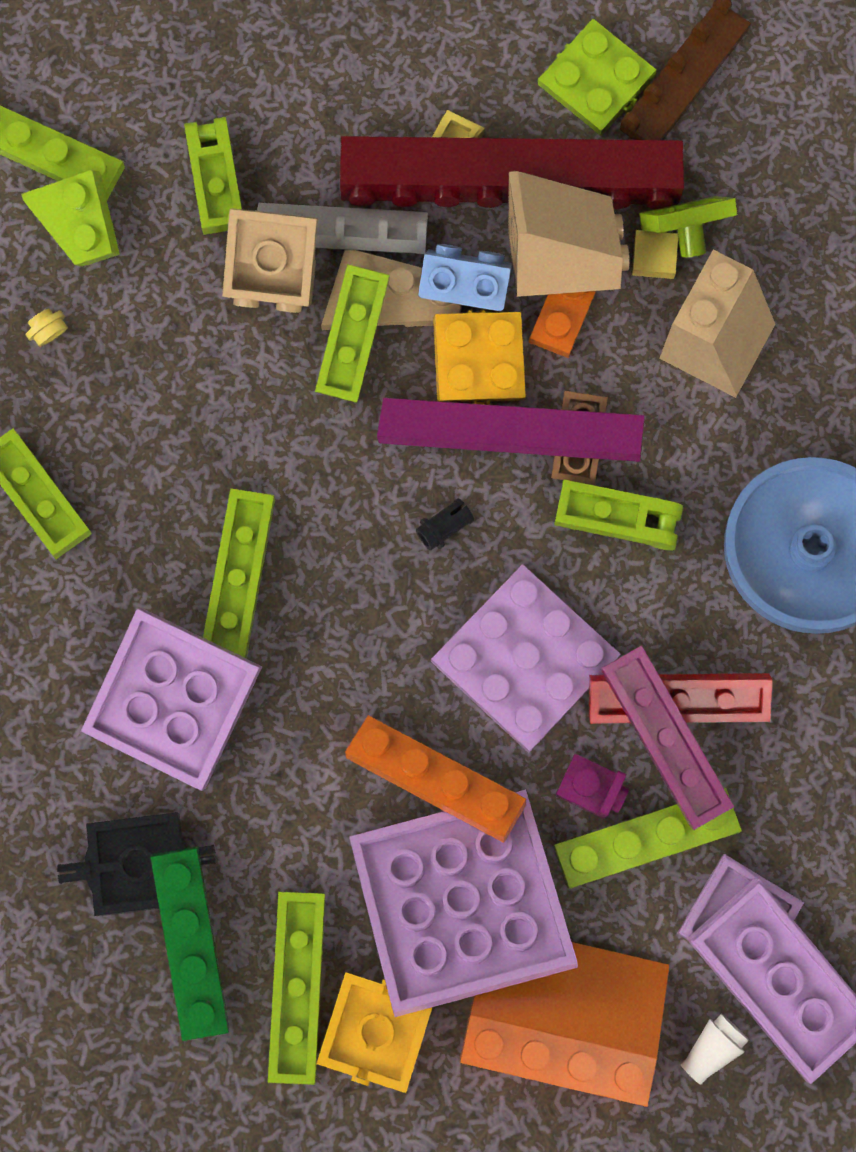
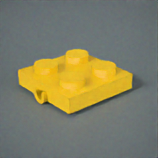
[433,310,526,405]
[316,972,432,1093]

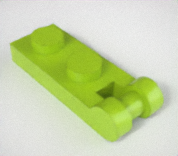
[184,116,242,235]
[554,479,683,551]

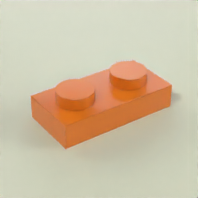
[529,291,596,358]

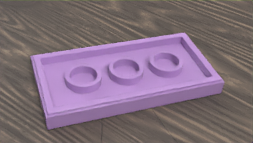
[687,878,856,1084]

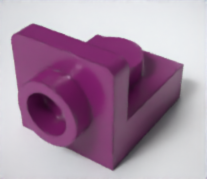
[555,754,630,819]

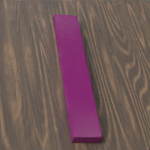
[377,398,645,462]

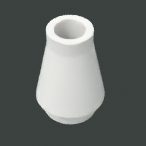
[680,1013,749,1085]

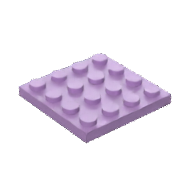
[349,790,578,1017]

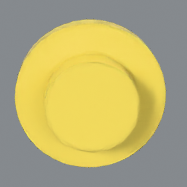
[25,308,68,347]

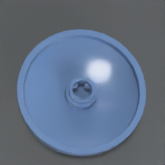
[724,457,856,634]

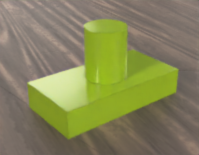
[639,196,737,257]

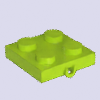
[538,19,657,136]

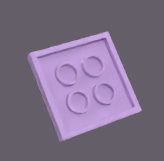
[431,564,621,753]
[81,608,262,791]

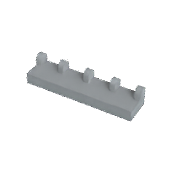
[255,203,428,254]

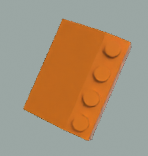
[459,942,669,1107]

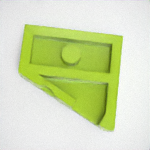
[21,169,120,266]

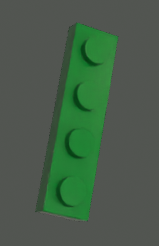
[151,846,229,1041]

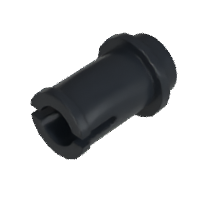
[416,498,474,551]

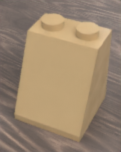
[508,171,629,297]
[659,249,775,398]

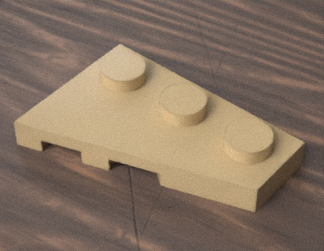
[321,249,463,330]

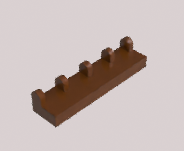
[619,0,751,140]

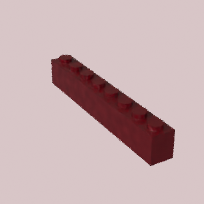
[340,136,684,210]

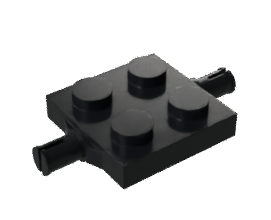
[57,812,216,917]

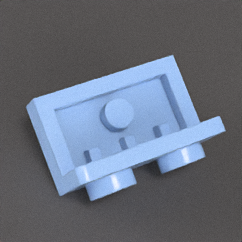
[418,244,512,311]

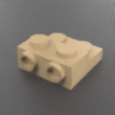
[222,208,318,313]

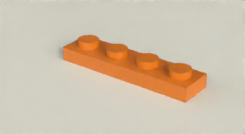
[345,715,526,843]

